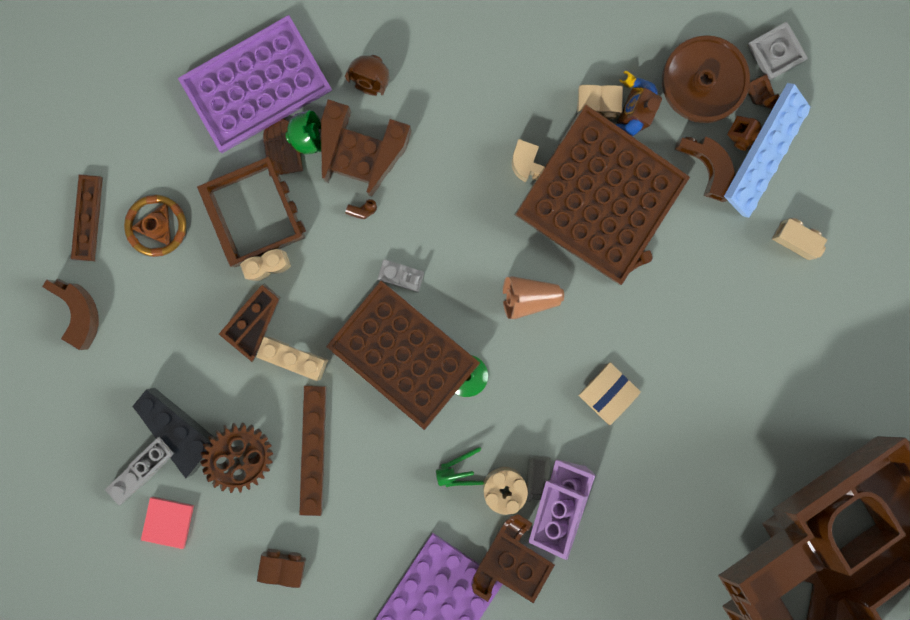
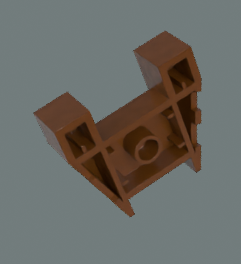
[321,99,412,197]

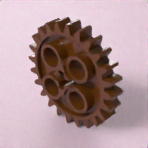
[200,422,273,493]

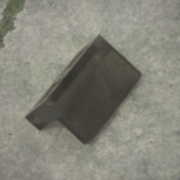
[526,455,551,502]

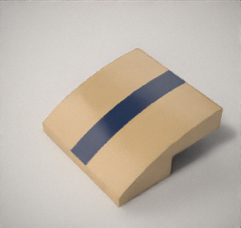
[578,362,641,425]

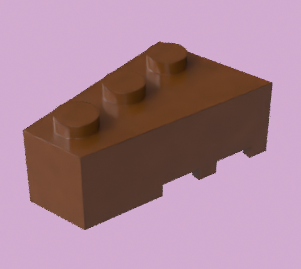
[219,283,281,362]

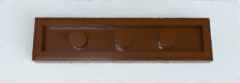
[71,175,103,262]

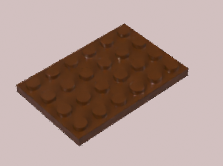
[326,281,480,430]

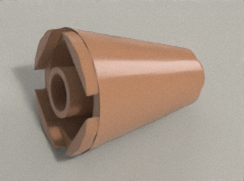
[503,276,564,319]

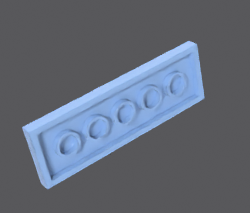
[724,83,811,218]

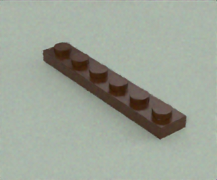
[299,385,327,516]

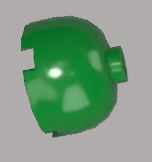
[286,110,321,154]

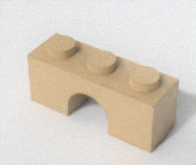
[256,337,328,381]

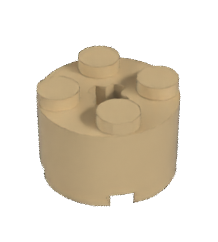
[483,467,528,515]

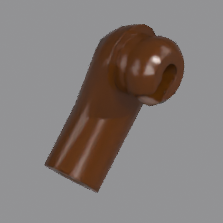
[345,199,377,219]

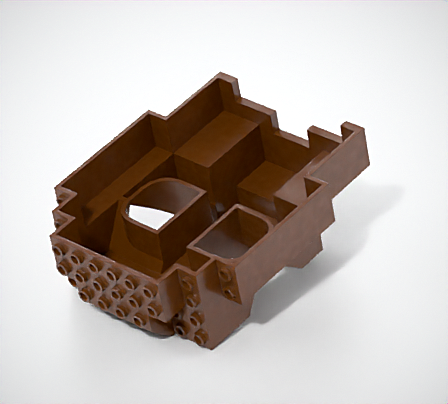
[718,436,910,620]

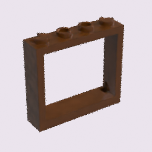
[197,156,306,268]

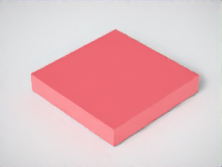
[141,497,194,549]

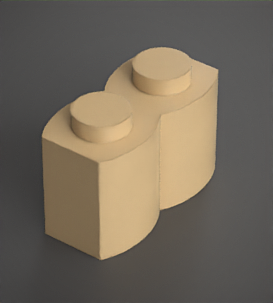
[577,85,623,119]
[240,249,291,281]

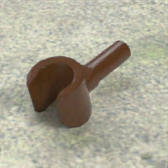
[631,250,653,272]

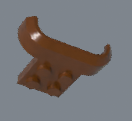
[471,515,555,604]

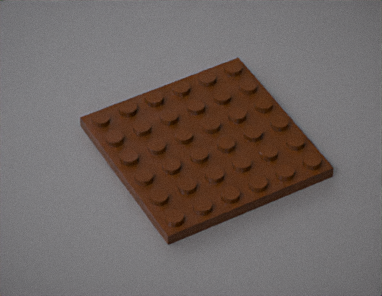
[514,105,690,285]

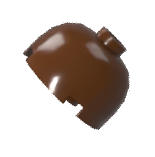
[345,55,390,96]

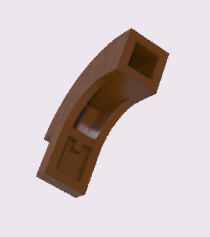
[674,137,735,203]
[42,279,99,350]

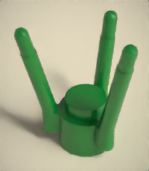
[436,447,484,487]

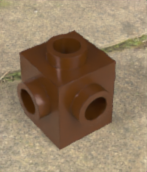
[727,116,762,151]

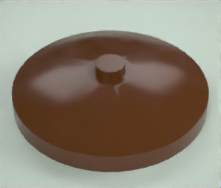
[662,35,750,123]

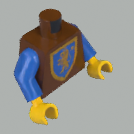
[606,71,662,136]

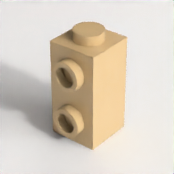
[772,218,827,260]

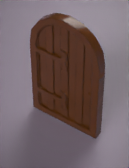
[263,119,303,176]

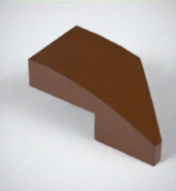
[748,74,780,109]

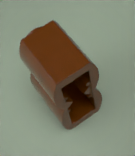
[257,549,306,588]

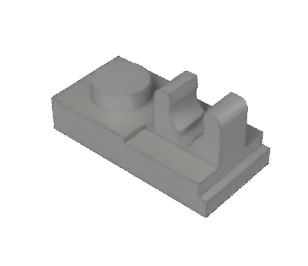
[377,259,425,292]

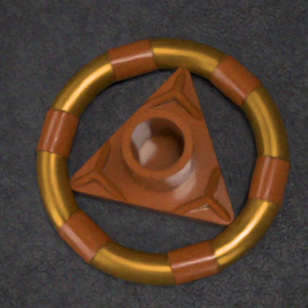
[124,195,186,257]

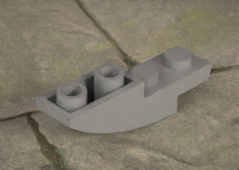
[105,437,174,505]

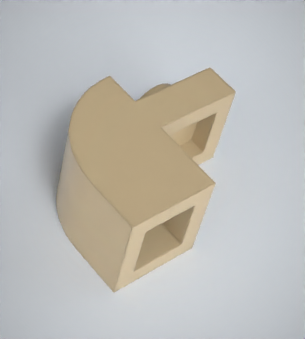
[512,139,544,182]

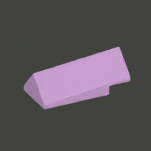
[529,460,595,560]

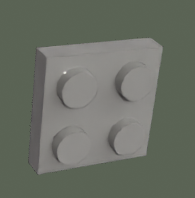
[747,22,808,81]

